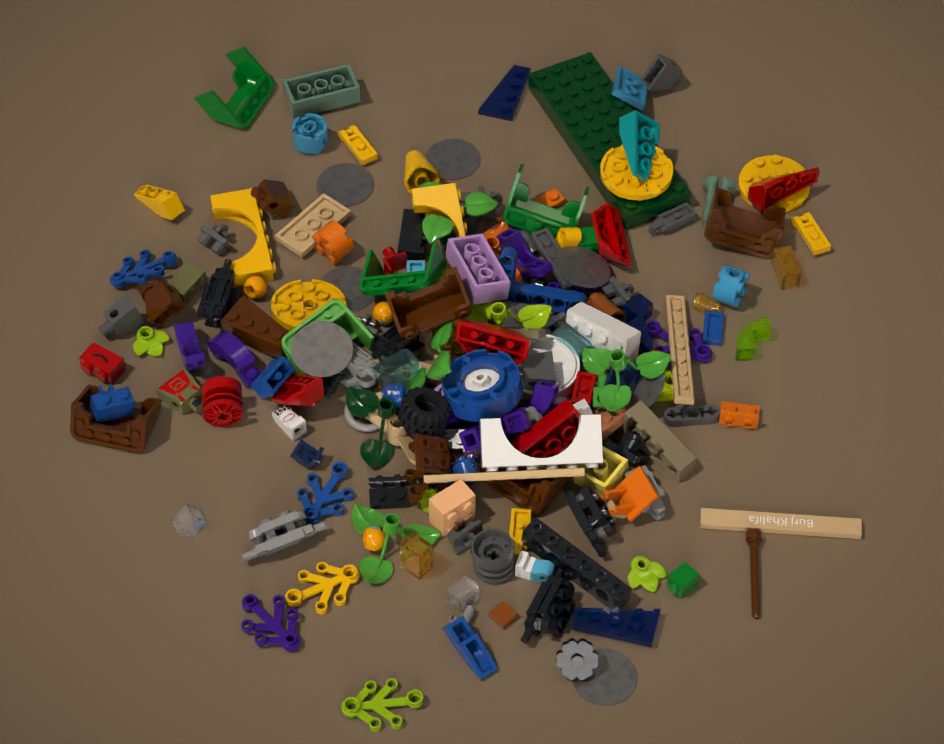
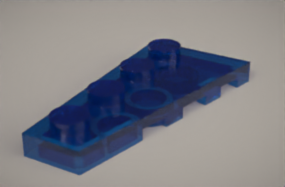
[478,65,531,121]
[571,608,661,648]

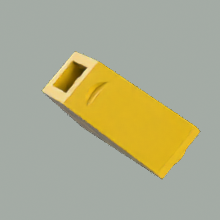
[133,185,185,220]

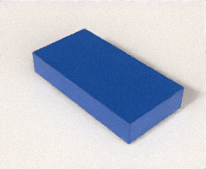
[702,311,724,346]

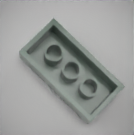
[282,64,361,119]

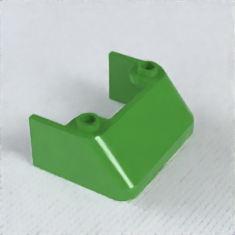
[282,299,374,375]

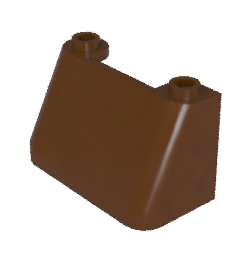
[704,187,786,258]
[385,267,472,340]
[70,384,162,452]
[479,433,573,515]

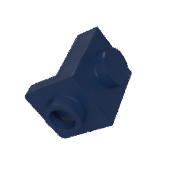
[290,439,324,470]

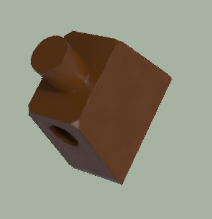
[251,179,296,219]
[144,279,185,327]

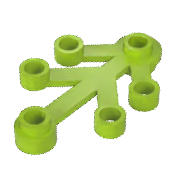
[341,678,423,732]

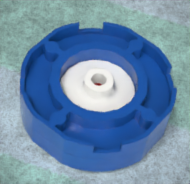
[441,349,523,422]

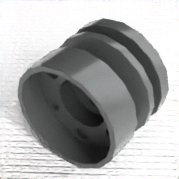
[471,528,515,583]

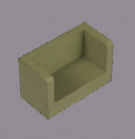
[167,262,207,306]

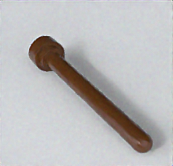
[745,529,762,619]

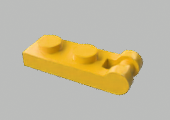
[338,125,378,165]
[791,212,831,256]

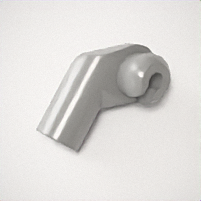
[448,605,476,624]

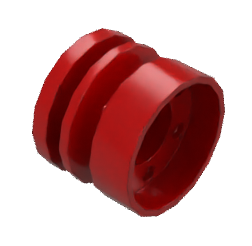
[201,376,243,427]

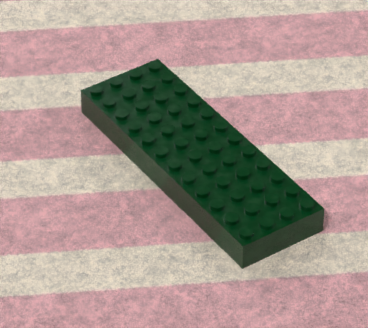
[528,52,691,230]

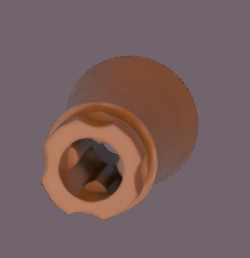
[587,292,627,323]

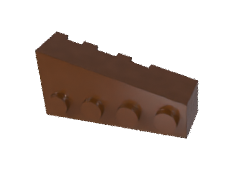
[221,295,289,359]

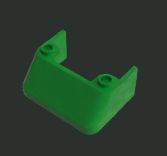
[194,46,274,129]
[503,164,590,239]
[359,241,448,296]

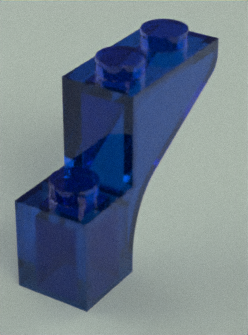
[624,293,654,355]

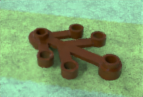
[404,453,458,503]

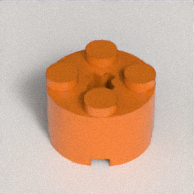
[312,220,355,265]

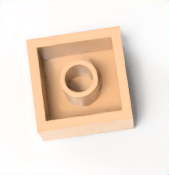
[429,479,476,538]

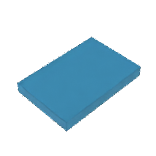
[611,66,648,110]

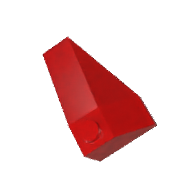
[748,167,820,212]

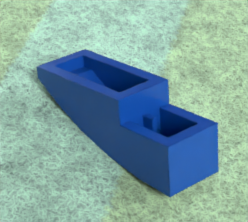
[442,616,498,680]

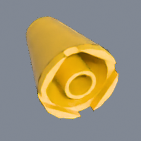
[404,150,440,194]

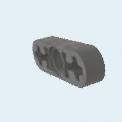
[664,404,720,427]

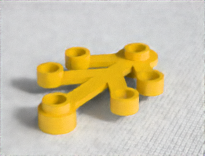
[285,562,360,615]

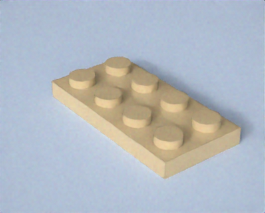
[275,193,351,258]

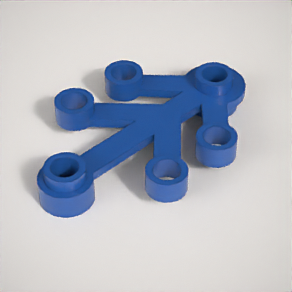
[109,250,178,288]
[297,462,354,525]

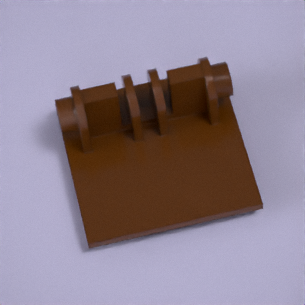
[408,433,451,475]

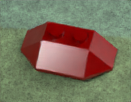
[591,202,632,267]
[455,320,531,365]
[272,373,324,407]

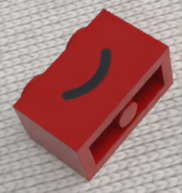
[79,342,126,385]

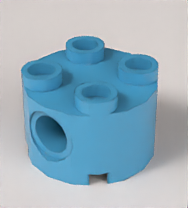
[292,113,328,155]
[713,264,750,308]

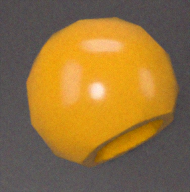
[244,276,267,299]
[372,301,393,325]
[363,526,385,552]

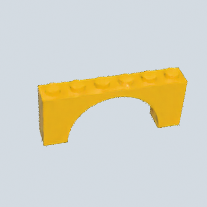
[411,183,467,278]
[210,188,276,288]

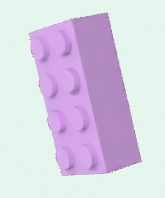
[445,234,511,305]

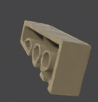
[622,400,696,483]

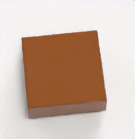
[489,601,518,629]

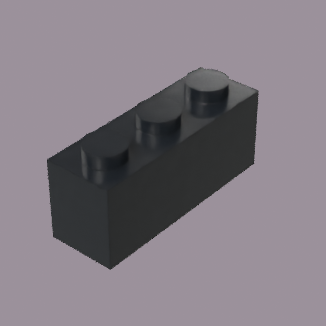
[398,209,427,260]

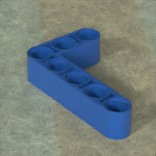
[498,247,588,314]

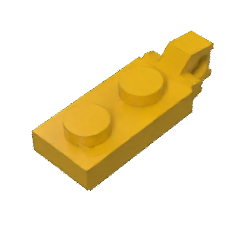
[509,508,531,560]

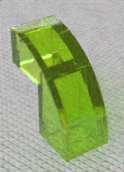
[735,318,771,361]

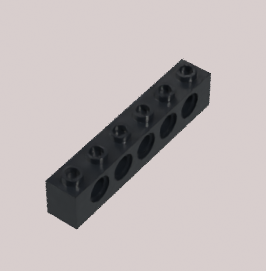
[521,517,632,614]

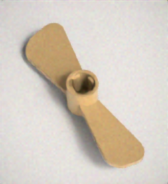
[365,392,416,465]

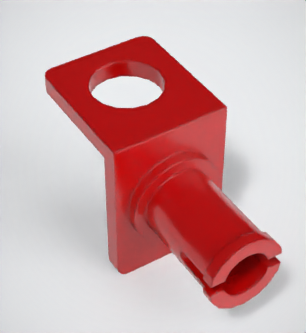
[382,246,408,275]

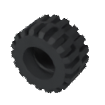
[398,387,451,437]

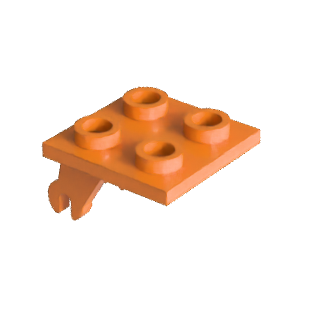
[600,466,660,522]

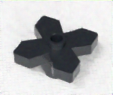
[602,430,650,464]

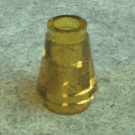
[692,292,721,312]

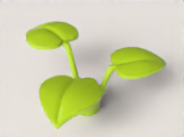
[466,301,552,329]

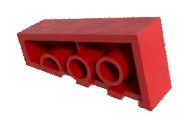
[510,399,580,471]

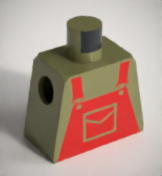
[157,368,202,414]

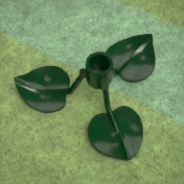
[346,387,400,468]

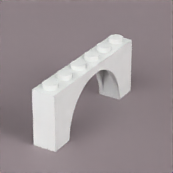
[480,414,603,472]

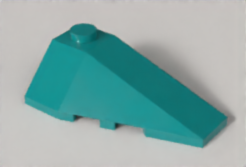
[619,110,660,182]

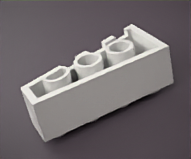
[566,302,641,361]

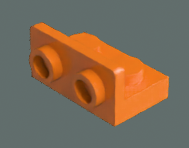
[719,401,760,429]

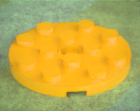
[600,143,673,201]
[738,154,811,213]
[271,279,346,331]

